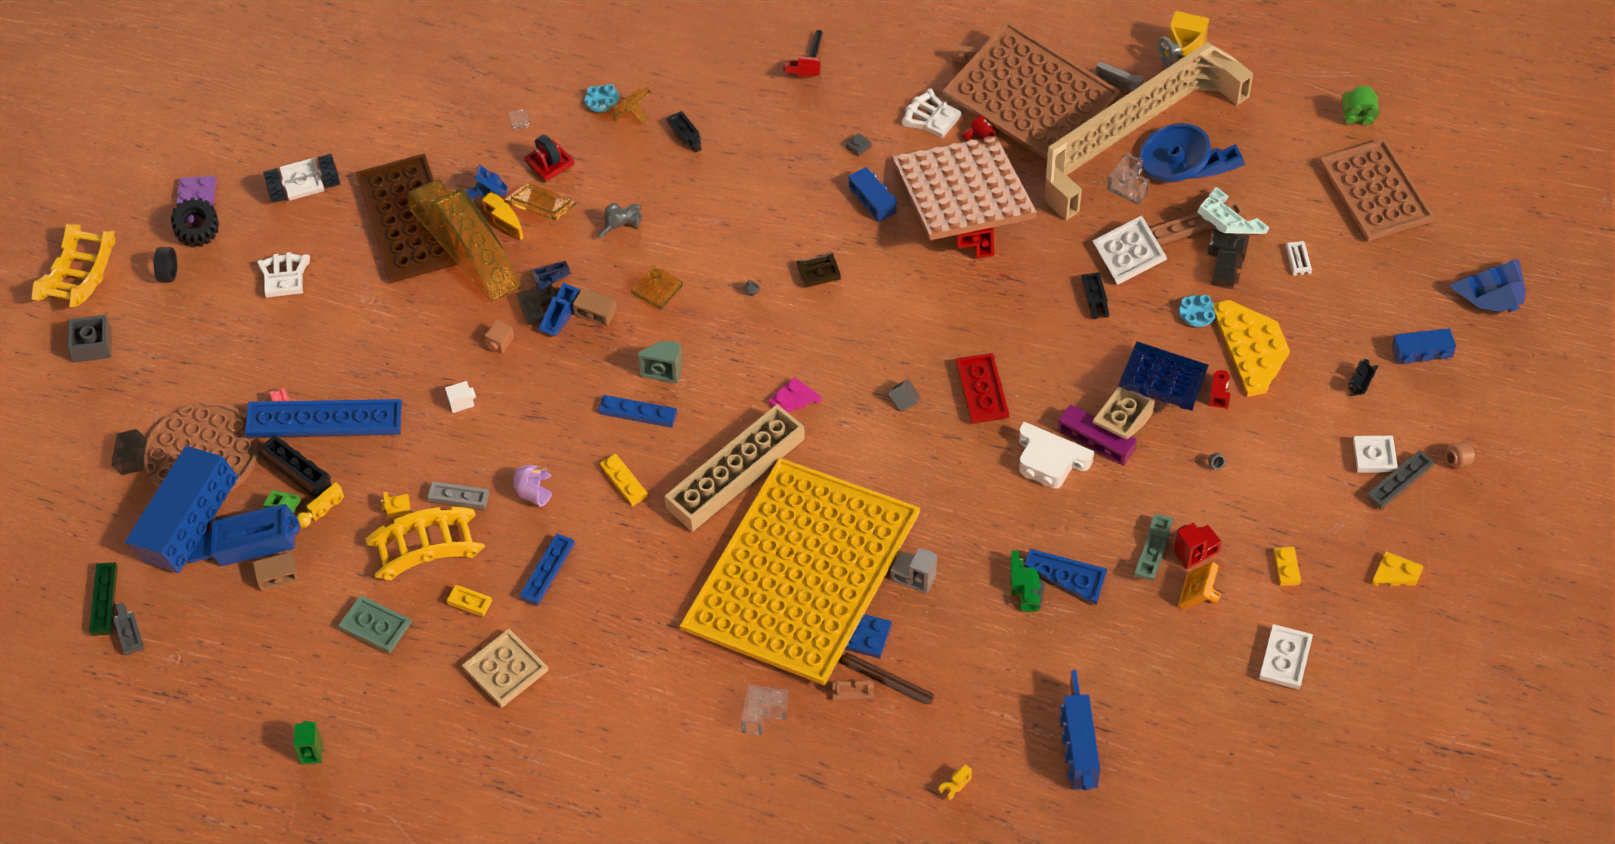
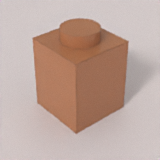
[485,320,515,354]

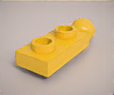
[296,482,344,528]

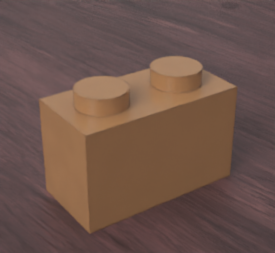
[573,288,617,327]
[253,552,300,592]

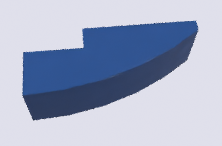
[1192,144,1245,178]
[538,283,581,337]

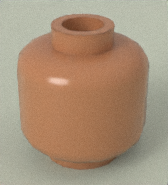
[1445,441,1475,469]

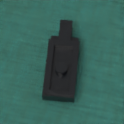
[666,111,702,152]

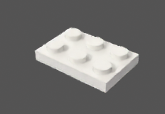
[1259,624,1313,690]

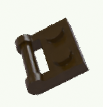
[797,252,841,288]

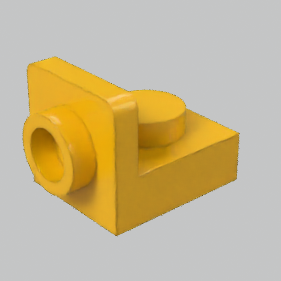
[381,492,411,518]

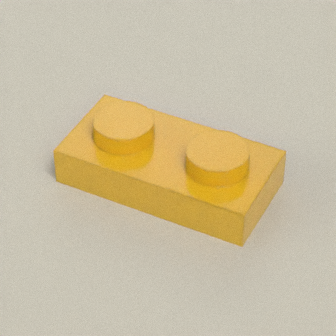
[1273,547,1301,586]
[447,585,492,617]

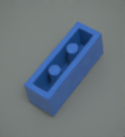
[848,167,898,222]
[1392,328,1456,364]

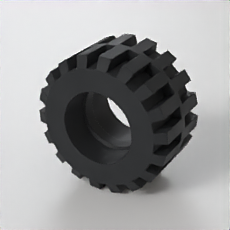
[171,197,219,247]

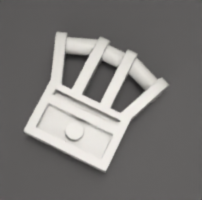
[902,89,961,139]
[257,252,310,298]

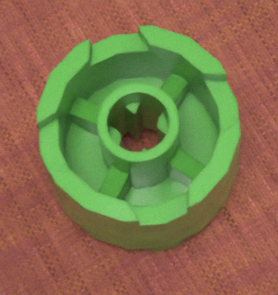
[1341,86,1380,126]

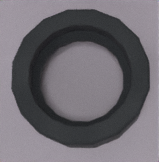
[153,247,177,282]

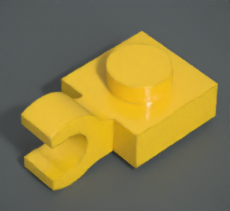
[939,764,972,800]

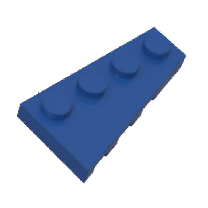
[1024,549,1107,606]

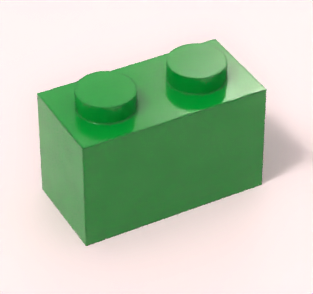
[294,721,323,765]

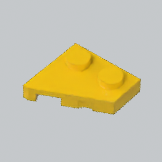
[1372,551,1424,586]

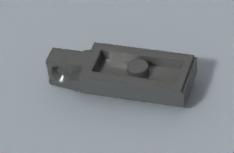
[114,602,145,655]

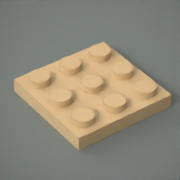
[462,629,549,708]

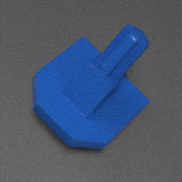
[461,164,508,202]

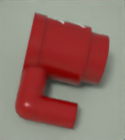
[962,116,995,142]

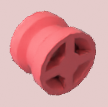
[270,387,289,401]

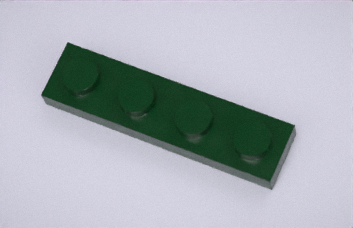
[89,562,118,636]

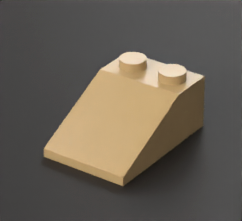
[1093,383,1155,440]

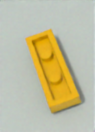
[600,454,648,506]

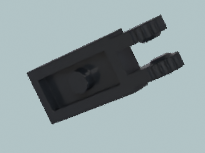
[1081,272,1109,319]

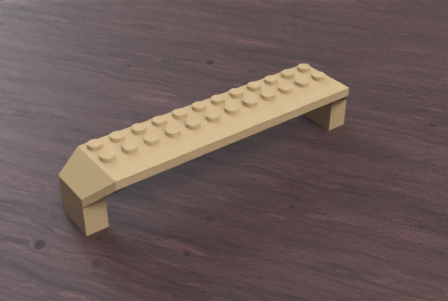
[1044,42,1253,221]

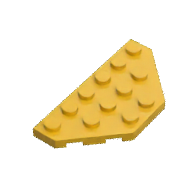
[1212,300,1290,397]

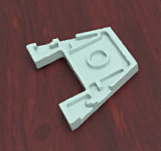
[1197,187,1270,234]

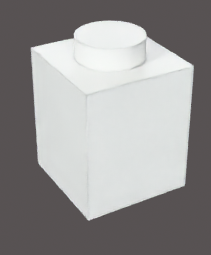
[445,381,476,413]

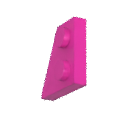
[769,377,822,413]

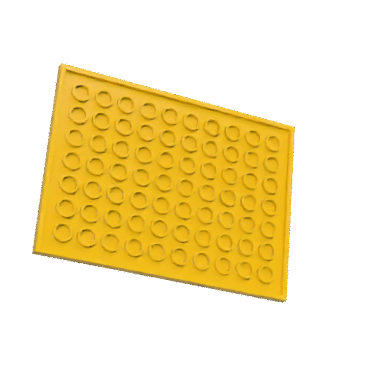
[680,458,920,685]

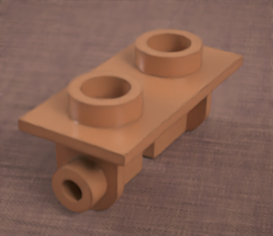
[833,679,874,700]

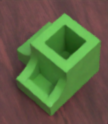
[263,490,301,512]

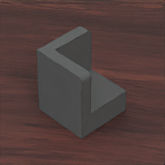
[888,378,920,411]

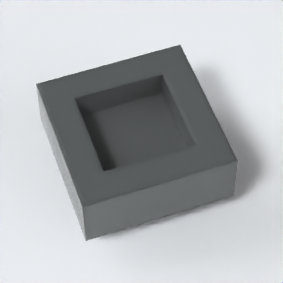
[846,133,871,156]

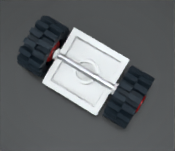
[263,154,340,203]

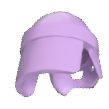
[513,465,552,507]

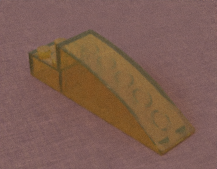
[407,179,522,302]

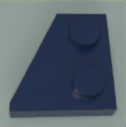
[530,260,571,290]

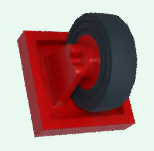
[524,134,575,182]

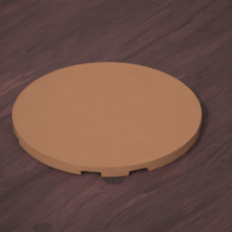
[143,402,260,492]

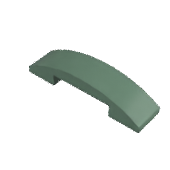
[1134,513,1174,581]

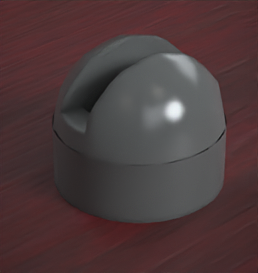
[744,280,760,296]
[1208,453,1225,470]

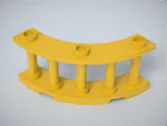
[32,224,115,307]
[366,507,484,581]

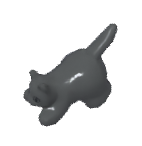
[598,203,642,239]

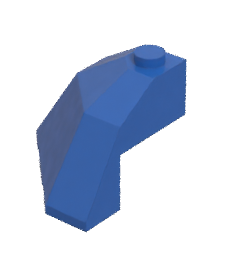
[1450,259,1526,313]

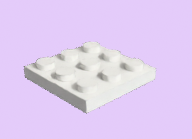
[1093,216,1167,285]

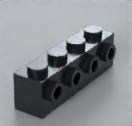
[260,435,332,498]

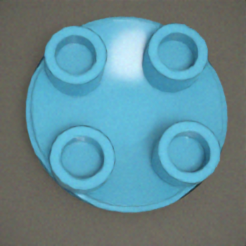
[585,84,619,112]
[1179,295,1216,327]

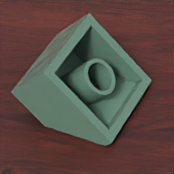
[638,340,683,384]

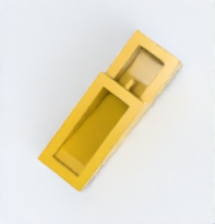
[482,191,523,240]

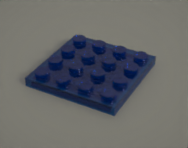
[1118,341,1209,411]

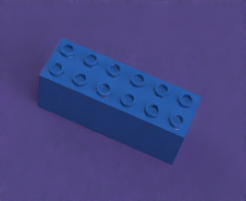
[125,445,238,574]

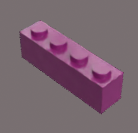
[1057,404,1137,466]

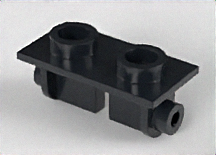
[1348,358,1378,396]

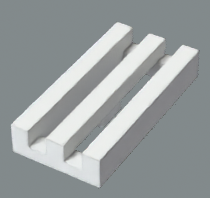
[1285,241,1312,276]

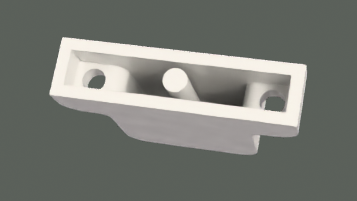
[1019,422,1094,488]

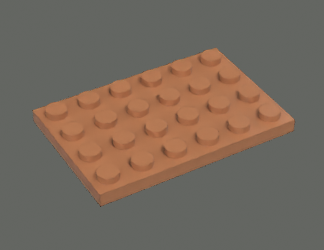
[1319,138,1435,241]

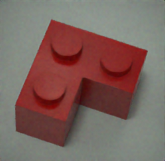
[954,227,995,259]
[1173,522,1222,569]

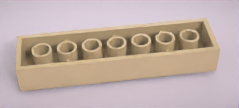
[664,404,805,532]

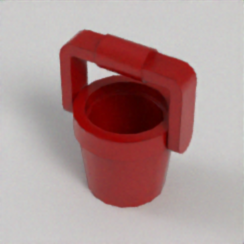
[783,55,821,78]

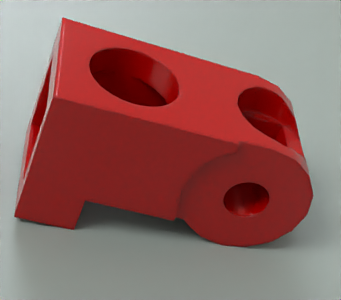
[1209,370,1231,409]

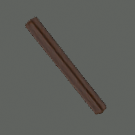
[842,653,934,704]

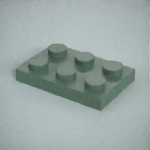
[338,595,412,654]

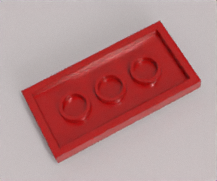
[956,353,1009,424]

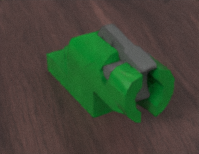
[1010,550,1045,612]

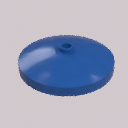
[1139,123,1212,182]

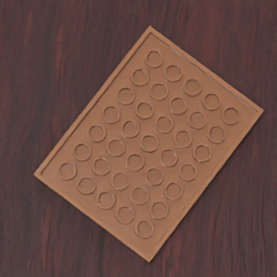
[943,20,1121,160]
[893,136,1037,240]

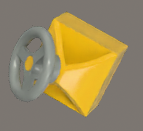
[1157,11,1209,68]

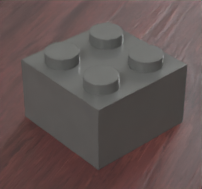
[68,315,111,362]

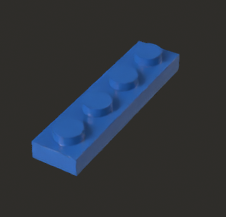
[598,395,677,428]
[520,533,575,606]

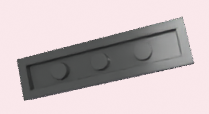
[1366,450,1435,510]

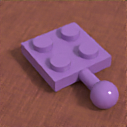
[176,176,217,226]

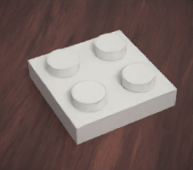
[1353,436,1398,473]

